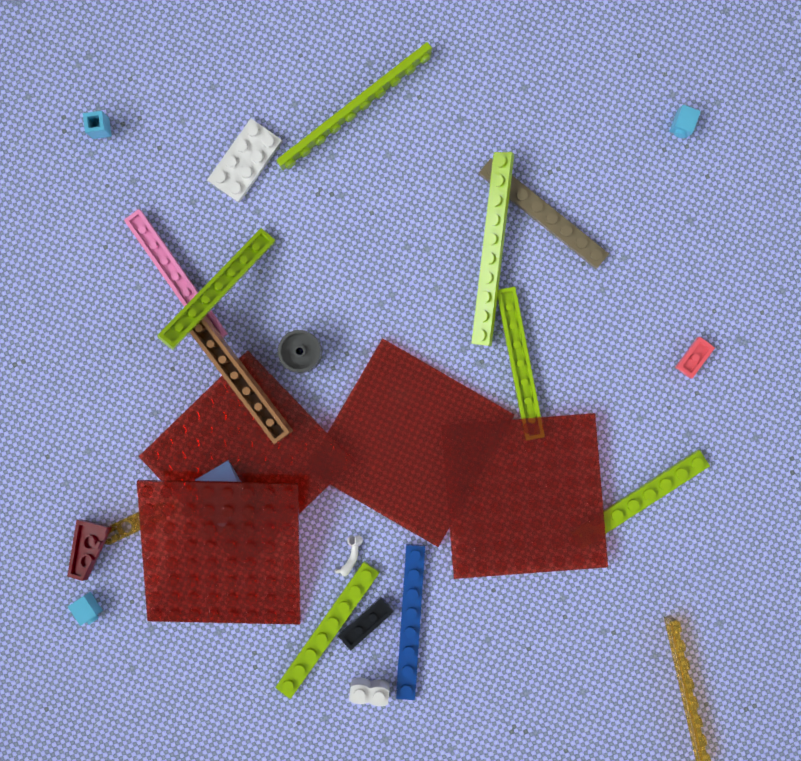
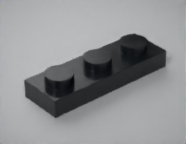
[338,596,394,651]

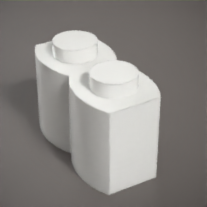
[349,677,390,706]

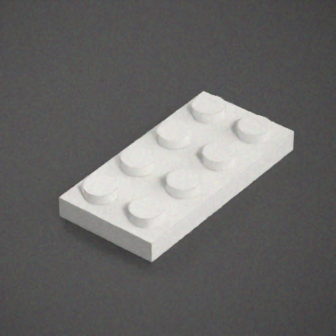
[207,119,283,203]

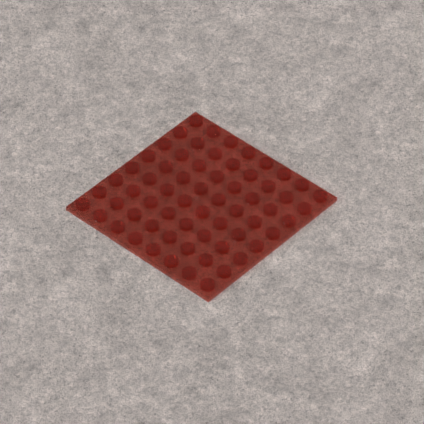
[306,338,515,547]
[138,350,354,568]
[441,413,608,579]
[137,480,301,625]

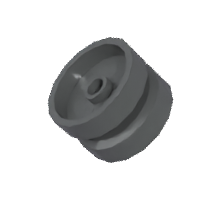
[278,330,323,373]

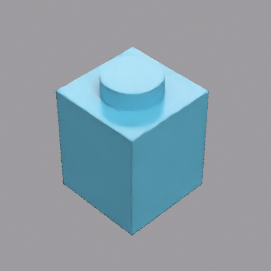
[669,105,701,138]
[83,111,112,139]
[68,592,103,626]

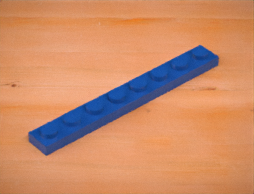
[396,544,425,700]

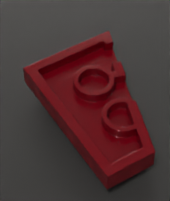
[67,519,112,581]

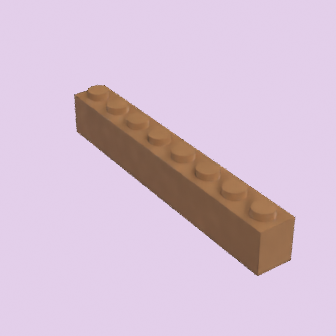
[190,316,293,444]

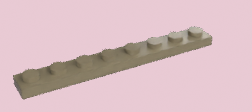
[478,158,609,269]

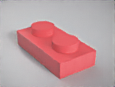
[675,336,715,379]

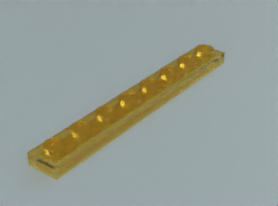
[664,615,711,761]

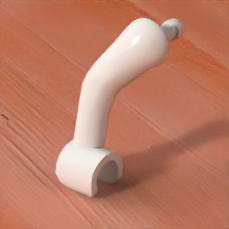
[335,535,363,577]

